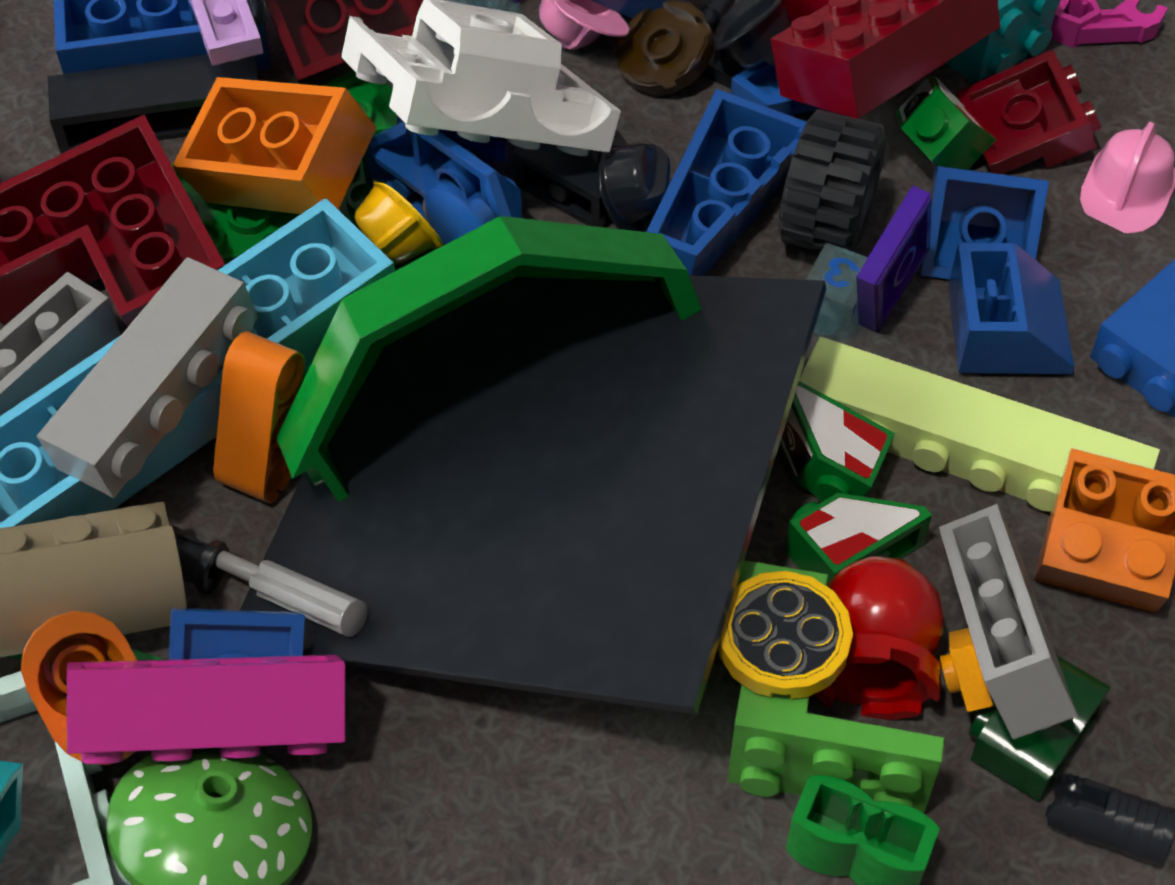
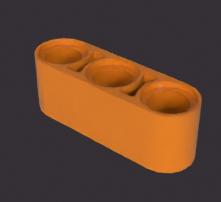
[213,331,305,504]

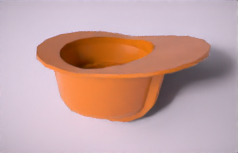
[21,611,137,765]

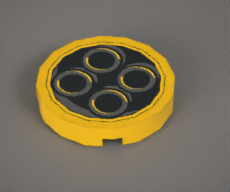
[718,571,853,699]

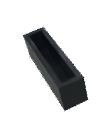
[47,54,260,154]

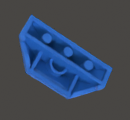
[362,121,522,218]

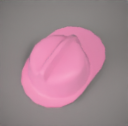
[539,0,630,50]
[1080,121,1175,234]

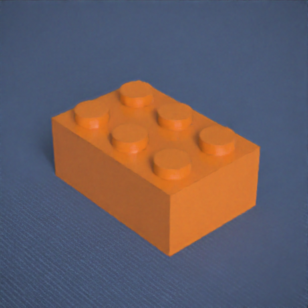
[172,77,377,214]

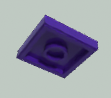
[856,185,932,333]

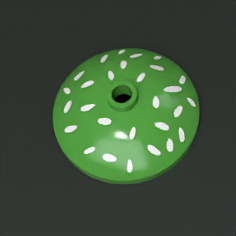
[106,748,312,885]

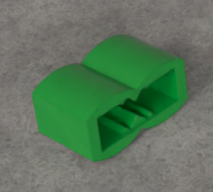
[786,775,940,885]

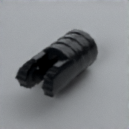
[1045,773,1175,867]

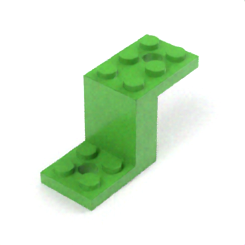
[717,560,944,813]

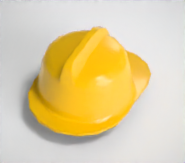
[354,180,444,265]

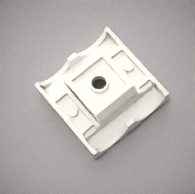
[341,0,621,156]

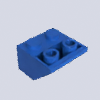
[948,242,1074,374]

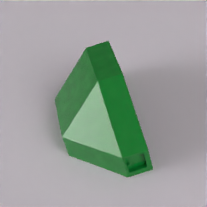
[276,216,702,502]

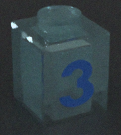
[806,242,868,341]

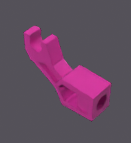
[1051,0,1168,48]

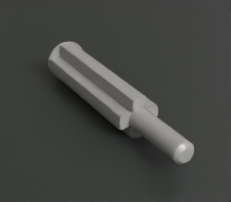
[215,551,368,637]

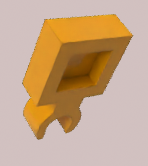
[940,628,993,712]

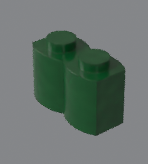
[969,655,1111,802]

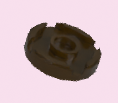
[616,0,715,96]

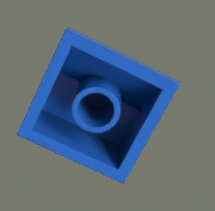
[921,166,1049,279]

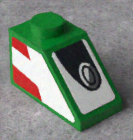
[896,74,997,170]
[780,381,895,502]
[785,493,932,584]

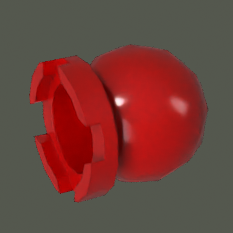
[814,556,944,720]

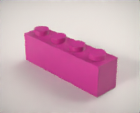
[67,655,345,764]

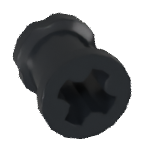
[169,524,230,595]

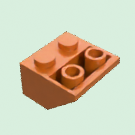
[1034,448,1175,613]

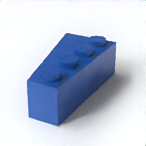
[646,88,807,276]

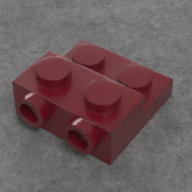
[956,49,1101,174]

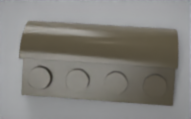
[0,501,187,658]

